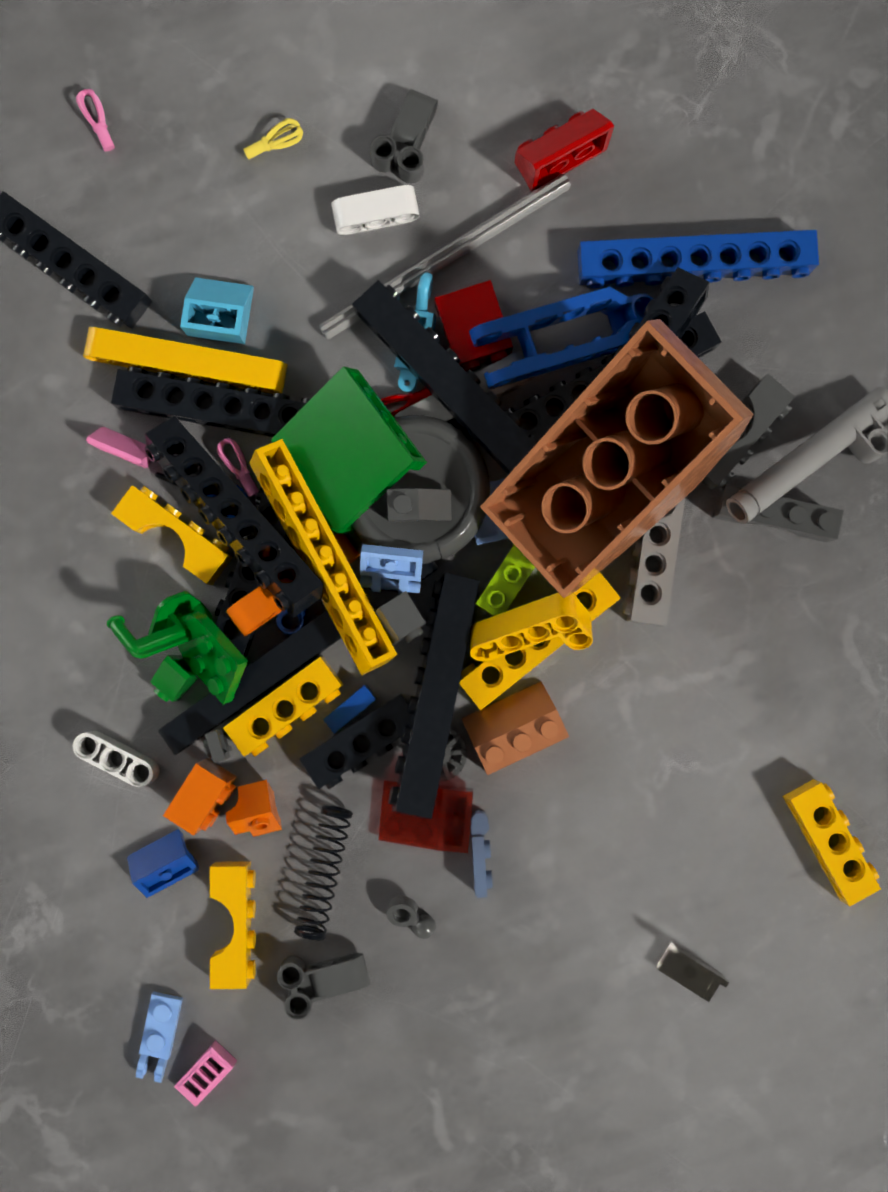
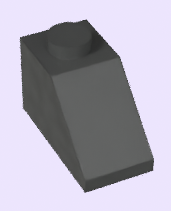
[387,488,452,523]

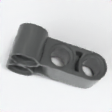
[370,89,438,184]
[277,953,370,1020]

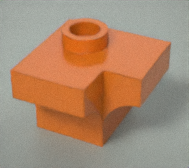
[225,779,282,837]

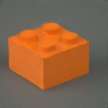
[163,758,237,836]

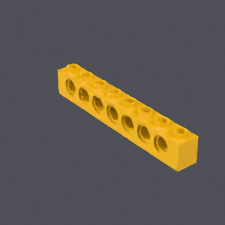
[249,439,398,675]

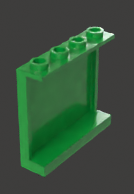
[271,366,427,533]

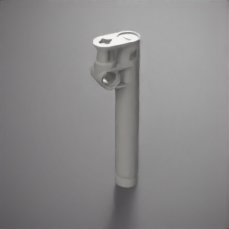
[726,387,888,524]

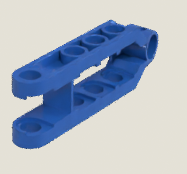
[469,287,653,389]

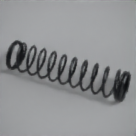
[294,805,353,941]

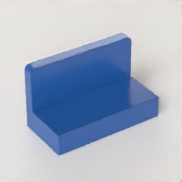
[127,829,200,898]

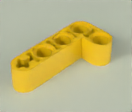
[470,592,593,661]

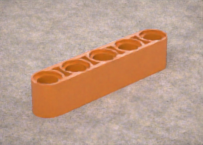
[226,533,360,637]

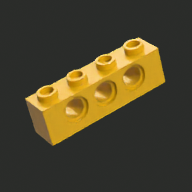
[223,656,344,757]
[782,779,881,907]

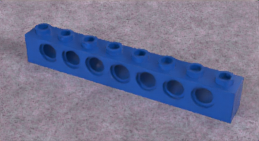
[577,230,819,289]

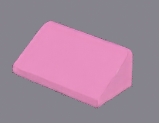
[86,427,151,468]

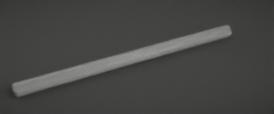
[320,174,571,339]

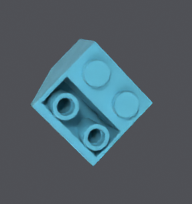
[180,277,254,344]

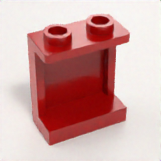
[434,280,513,372]

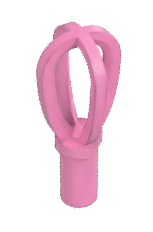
[76,89,115,152]
[217,438,259,497]

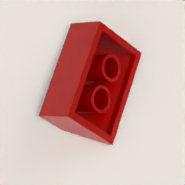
[514,109,614,192]

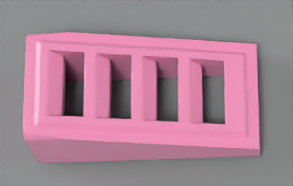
[174,1040,237,1107]

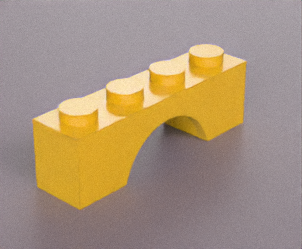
[111,485,233,585]
[210,861,256,989]

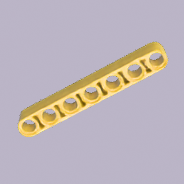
[83,327,288,394]

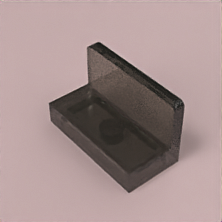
[656,942,730,1002]

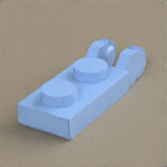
[135,991,183,1083]

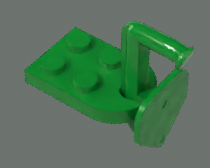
[106,591,248,705]

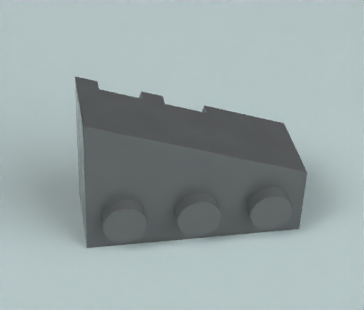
[375,591,426,646]

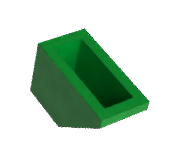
[150,655,199,702]

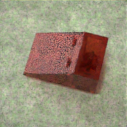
[379,780,473,853]

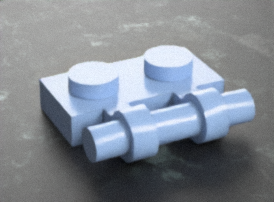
[360,544,424,594]

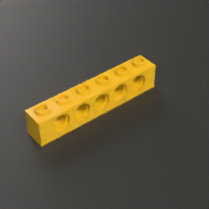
[459,572,621,711]

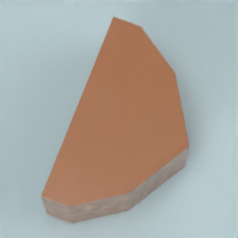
[480,319,754,598]

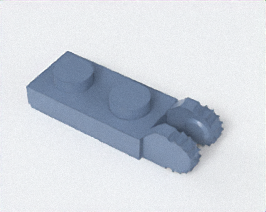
[470,809,493,898]

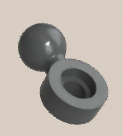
[387,896,436,939]

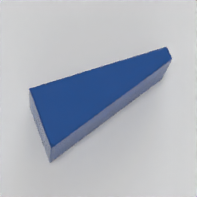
[323,684,378,734]

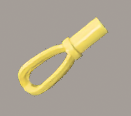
[243,118,303,160]

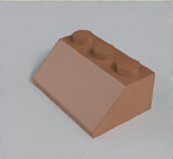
[461,681,569,775]

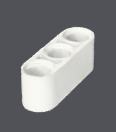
[331,185,420,235]
[72,731,160,787]

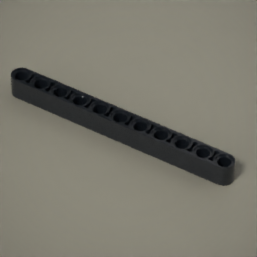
[158,561,439,755]

